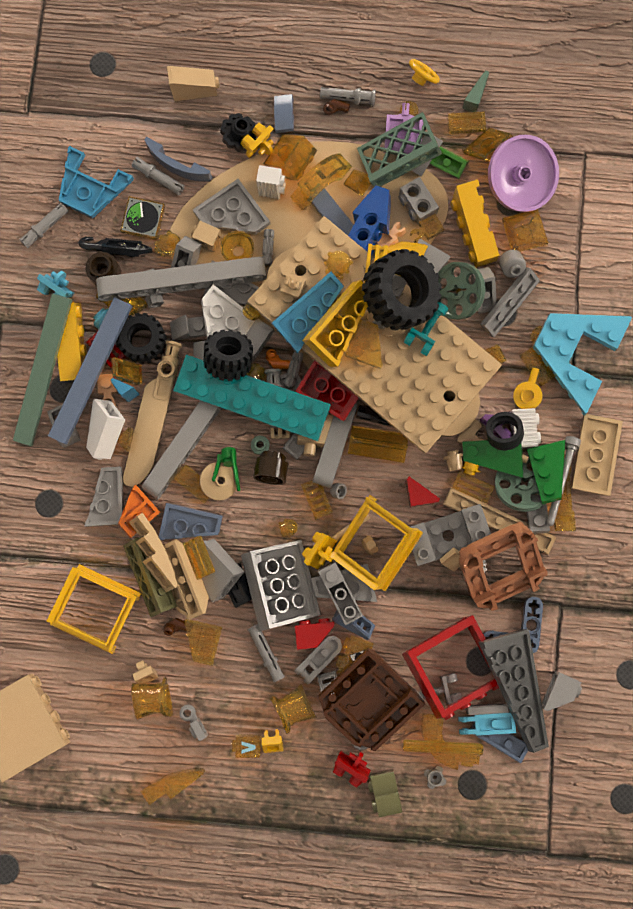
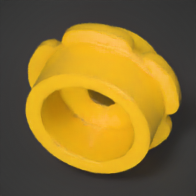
[462,461,480,475]

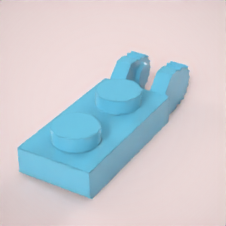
[458,712,516,736]

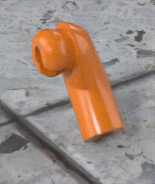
[266,349,291,369]

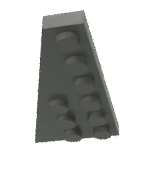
[478,629,549,753]

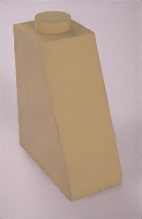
[167,66,220,102]

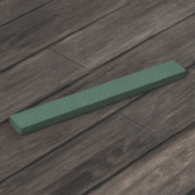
[13,293,73,446]

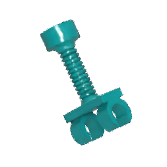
[404,302,448,356]

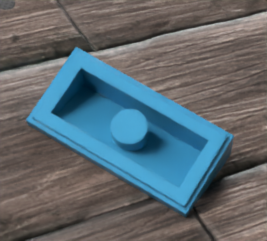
[111,378,140,402]

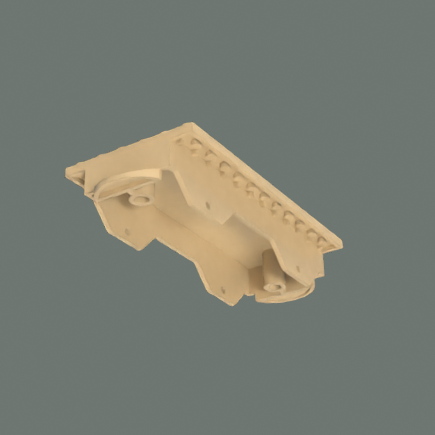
[247,216,502,454]

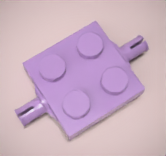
[384,103,423,158]

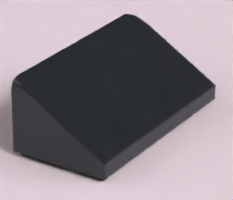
[356,405,392,427]
[228,563,252,608]

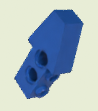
[348,185,391,255]

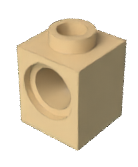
[191,221,222,252]

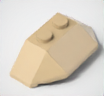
[163,539,209,620]

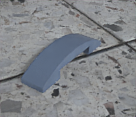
[144,137,212,182]

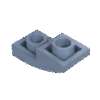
[274,94,294,133]

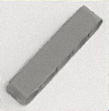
[313,400,359,488]

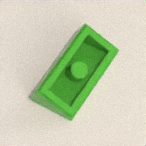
[430,146,469,179]

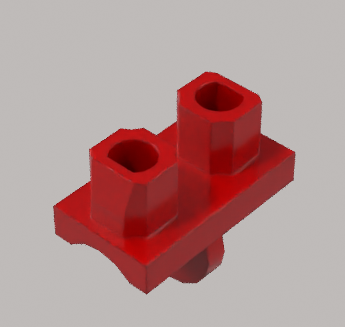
[333,751,371,788]

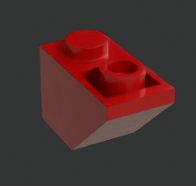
[295,618,334,650]

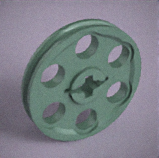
[438,262,485,320]
[495,455,545,512]

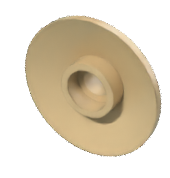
[200,462,236,500]

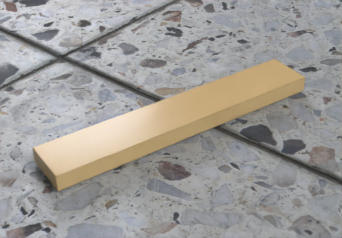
[442,487,556,555]

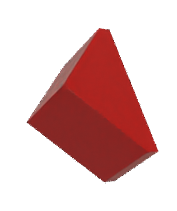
[405,476,440,508]

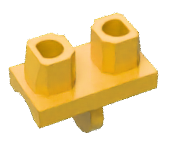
[241,122,274,158]
[302,532,337,570]

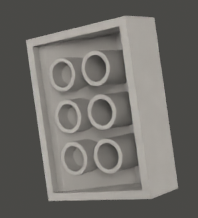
[241,540,321,631]

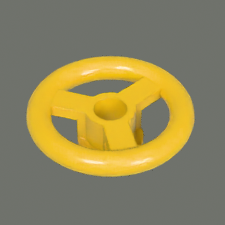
[409,59,440,86]

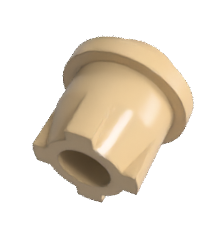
[444,450,463,471]

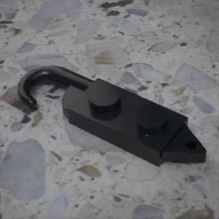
[78,237,152,258]

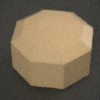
[362,535,379,555]

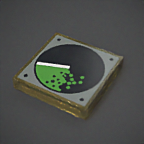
[120,196,165,240]

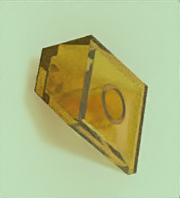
[463,127,513,162]
[502,209,548,252]

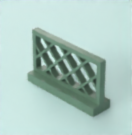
[357,112,442,187]

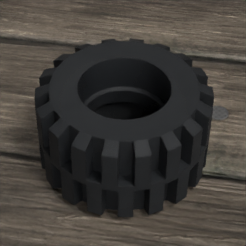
[116,312,167,364]
[203,329,253,381]

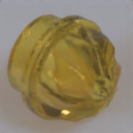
[279,519,298,538]

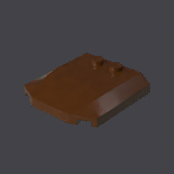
[318,648,425,751]

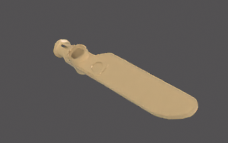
[123,340,183,487]

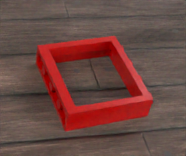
[402,615,499,720]

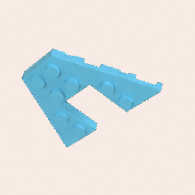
[533,313,632,415]

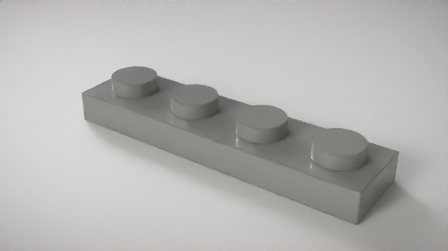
[480,267,540,337]

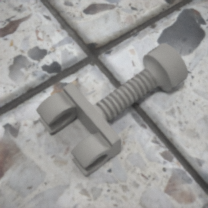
[415,673,462,704]

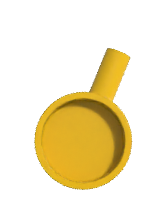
[513,367,542,409]

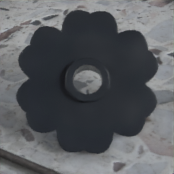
[220,113,257,152]

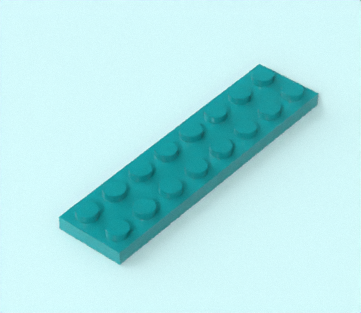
[173,355,331,441]

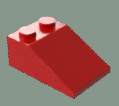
[296,360,359,421]

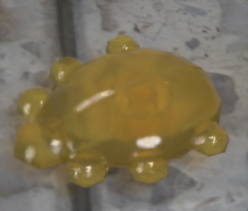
[154,230,180,257]
[324,251,353,279]

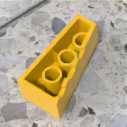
[450,179,499,268]
[302,280,368,367]
[57,302,87,381]

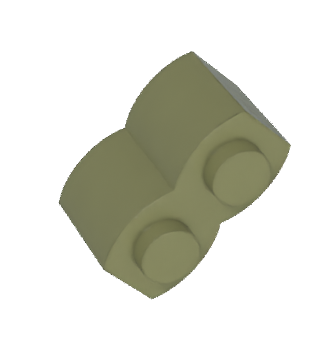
[367,770,403,817]

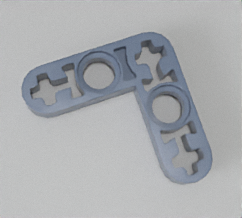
[483,597,543,653]

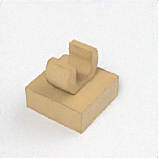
[280,273,306,299]
[133,661,159,686]

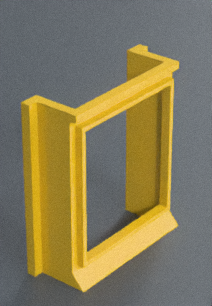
[328,495,423,591]
[46,564,141,654]

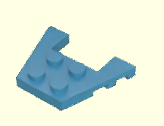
[59,146,134,219]

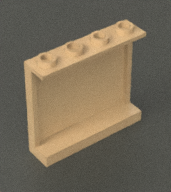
[0,673,70,782]

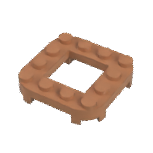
[459,522,547,611]

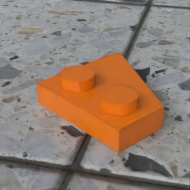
[118,485,160,538]

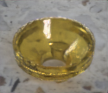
[220,231,254,261]

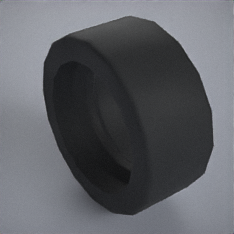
[486,412,524,451]

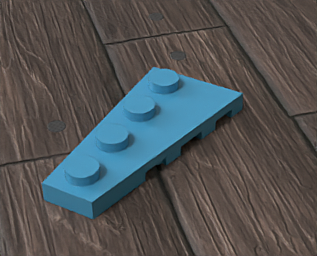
[271,272,344,353]

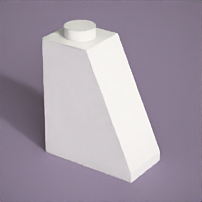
[86,399,125,460]

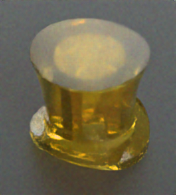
[131,677,173,720]
[270,684,317,734]

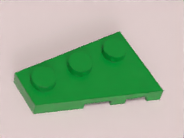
[462,440,524,478]
[527,440,565,504]

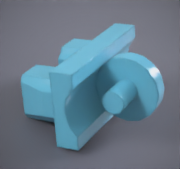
[37,271,74,298]

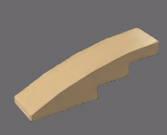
[129,512,178,592]

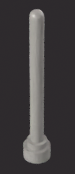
[546,436,581,526]

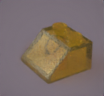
[263,134,317,181]

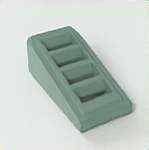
[463,70,489,113]

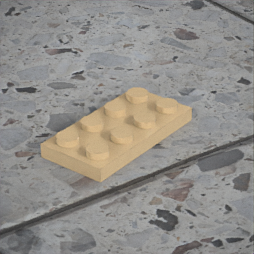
[570,414,623,497]

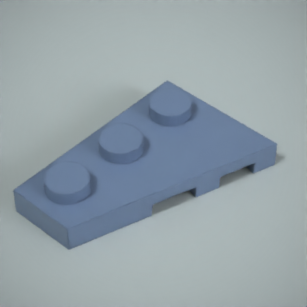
[159,503,223,540]

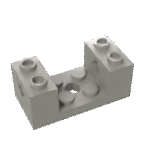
[410,504,491,566]

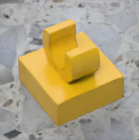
[261,729,283,753]

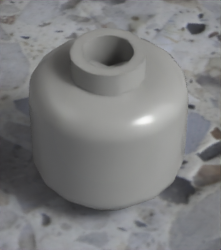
[499,250,526,278]

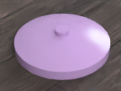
[488,135,559,212]

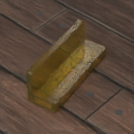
[348,426,408,463]

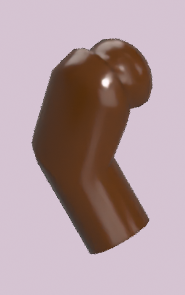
[323,99,350,115]
[163,618,193,636]

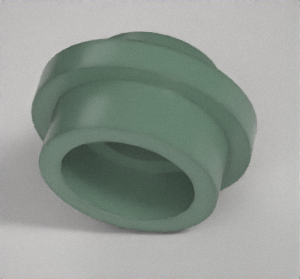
[251,436,270,455]

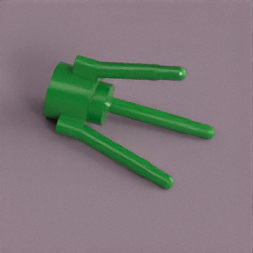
[212,447,240,491]

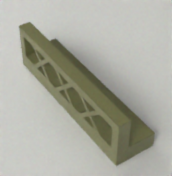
[123,537,177,617]

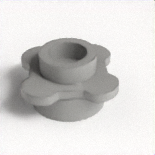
[424,766,446,789]

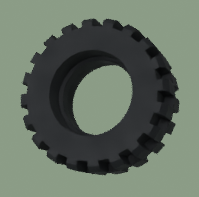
[362,249,442,330]

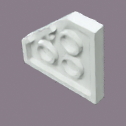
[201,285,257,337]

